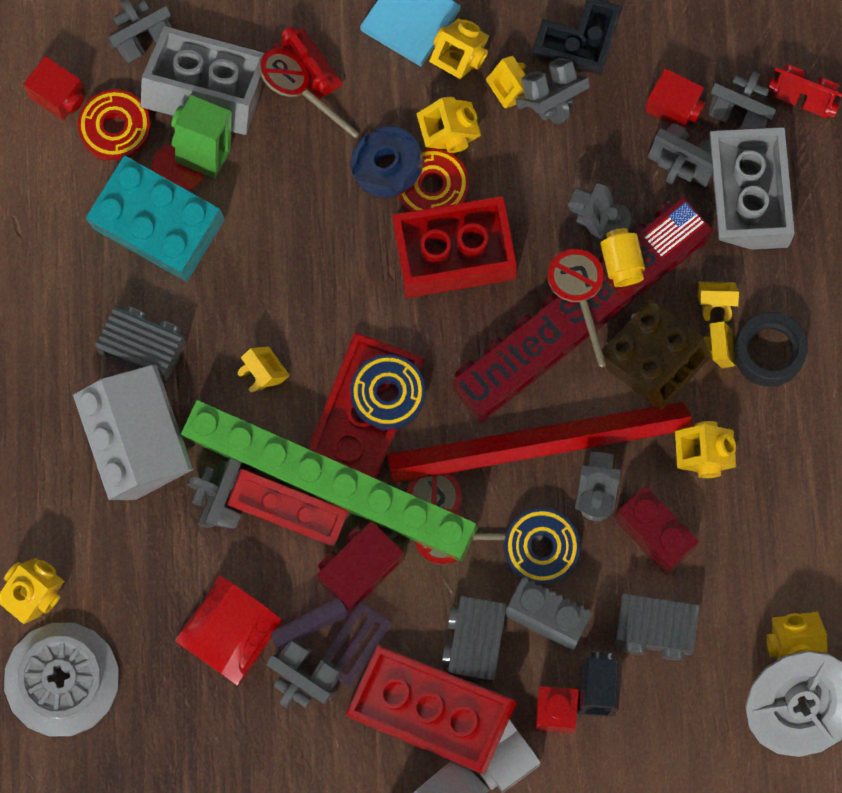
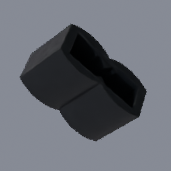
[577,652,622,717]

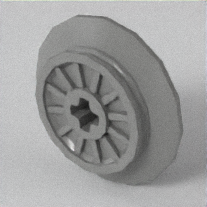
[4,623,119,737]
[745,651,842,757]

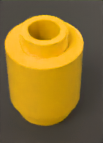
[600,228,645,287]

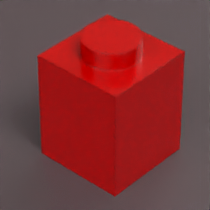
[23,56,85,121]
[645,68,706,128]
[535,686,579,734]

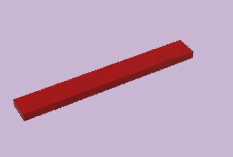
[387,401,692,483]

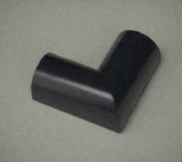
[532,0,623,76]

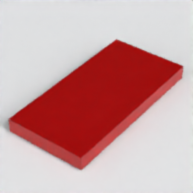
[308,332,425,480]
[345,645,517,775]

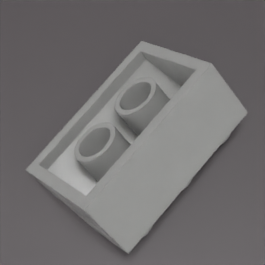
[140,26,264,135]
[709,127,795,250]
[73,365,193,500]

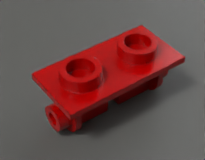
[273,26,343,104]
[767,63,842,119]

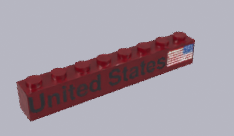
[453,197,713,423]

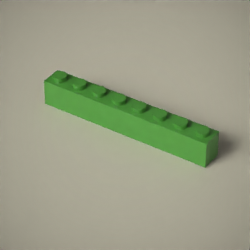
[181,400,478,563]

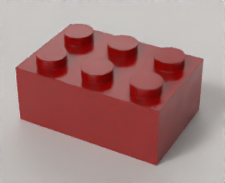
[392,196,517,299]

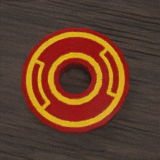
[77,89,151,162]
[397,148,469,212]

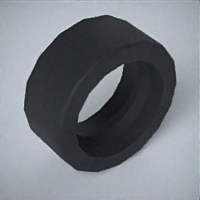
[734,312,808,387]

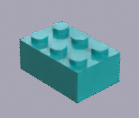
[86,155,225,282]

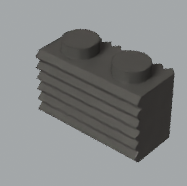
[95,306,186,383]
[505,577,591,651]
[614,594,700,661]
[441,596,507,685]

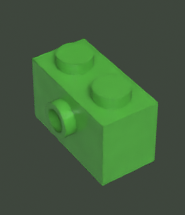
[171,95,232,179]

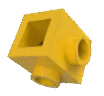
[429,18,489,79]
[416,97,481,153]
[675,421,736,478]
[0,558,65,624]
[766,611,827,660]

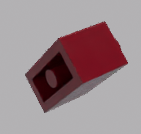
[615,486,699,575]
[316,521,405,613]

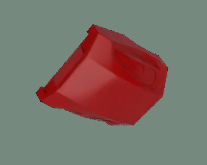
[175,576,282,687]

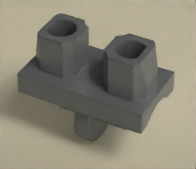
[107,0,172,64]
[515,58,590,124]
[708,71,776,130]
[647,123,713,188]
[568,183,633,245]
[575,452,620,521]
[187,458,242,530]
[266,639,341,709]

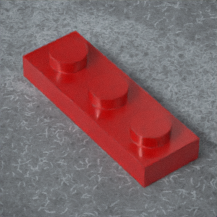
[226,469,348,547]

